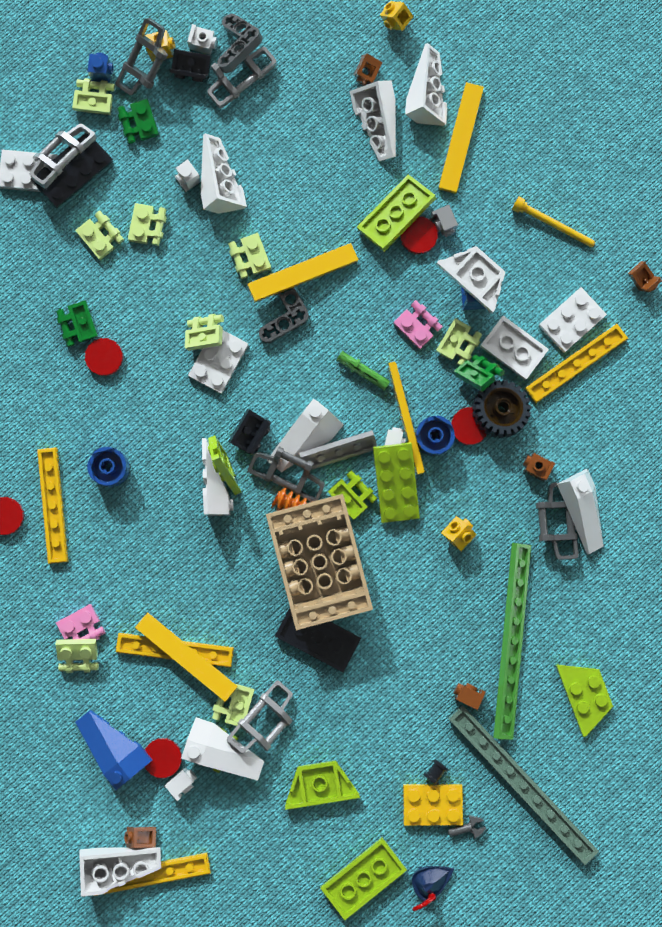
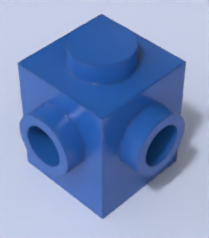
[87,52,114,82]

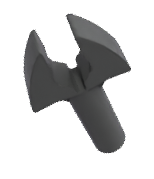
[448,815,486,838]

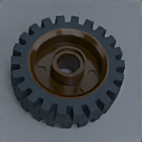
[472,380,531,438]

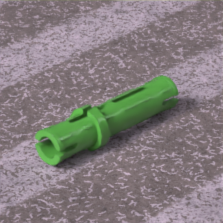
[336,350,390,391]

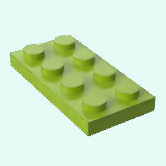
[357,174,436,252]
[373,442,420,523]
[320,837,407,920]

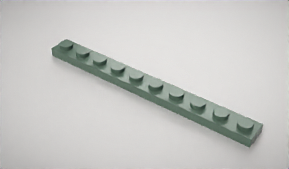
[448,705,599,865]

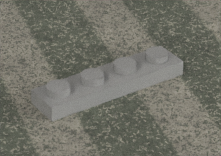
[299,430,377,470]

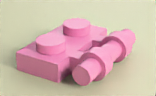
[393,300,443,350]
[56,604,106,640]

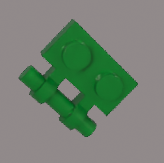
[117,99,159,144]
[56,300,99,347]
[454,355,505,392]

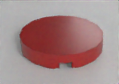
[400,217,438,254]
[85,338,123,376]
[451,407,487,445]
[0,497,24,535]
[145,738,182,778]

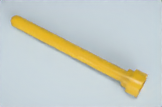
[512,196,595,247]

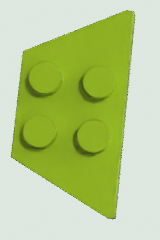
[208,435,242,495]
[555,664,613,737]
[285,760,360,810]

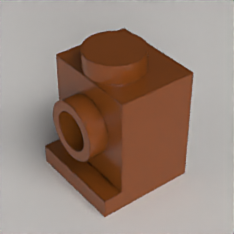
[353,53,383,86]
[523,453,555,482]
[453,683,486,710]

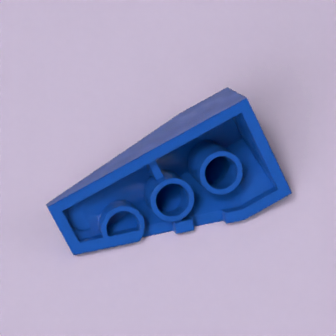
[75,710,152,790]

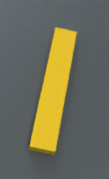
[438,82,484,194]
[247,243,358,303]
[524,324,628,404]
[388,362,425,476]
[37,447,69,564]
[135,612,238,702]
[116,633,234,667]
[94,852,211,896]

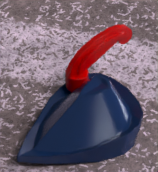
[411,866,454,911]

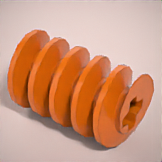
[271,488,313,511]

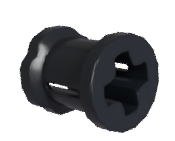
[423,759,449,785]

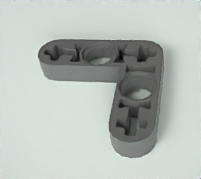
[217,14,263,73]
[259,287,309,344]

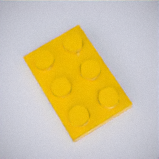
[403,784,463,826]

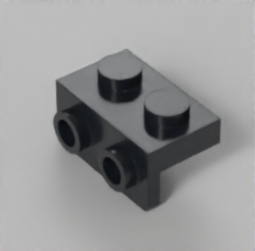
[169,49,212,82]
[228,409,271,455]

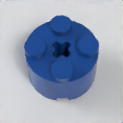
[415,416,455,456]
[87,447,130,487]

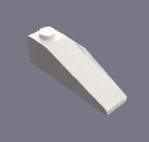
[405,43,447,126]
[350,80,396,161]
[201,133,247,214]
[267,399,344,473]
[202,438,234,516]
[557,469,604,554]
[181,717,264,781]
[80,847,161,897]

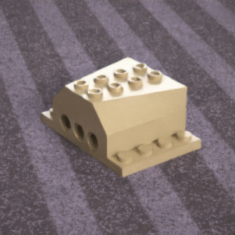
[266,494,373,630]

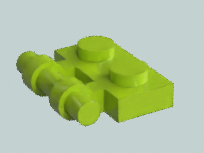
[328,470,377,520]

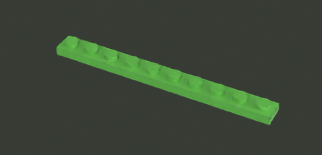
[493,543,531,740]

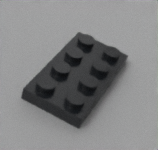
[30,133,113,209]
[275,608,361,673]

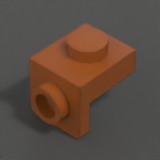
[627,261,662,293]

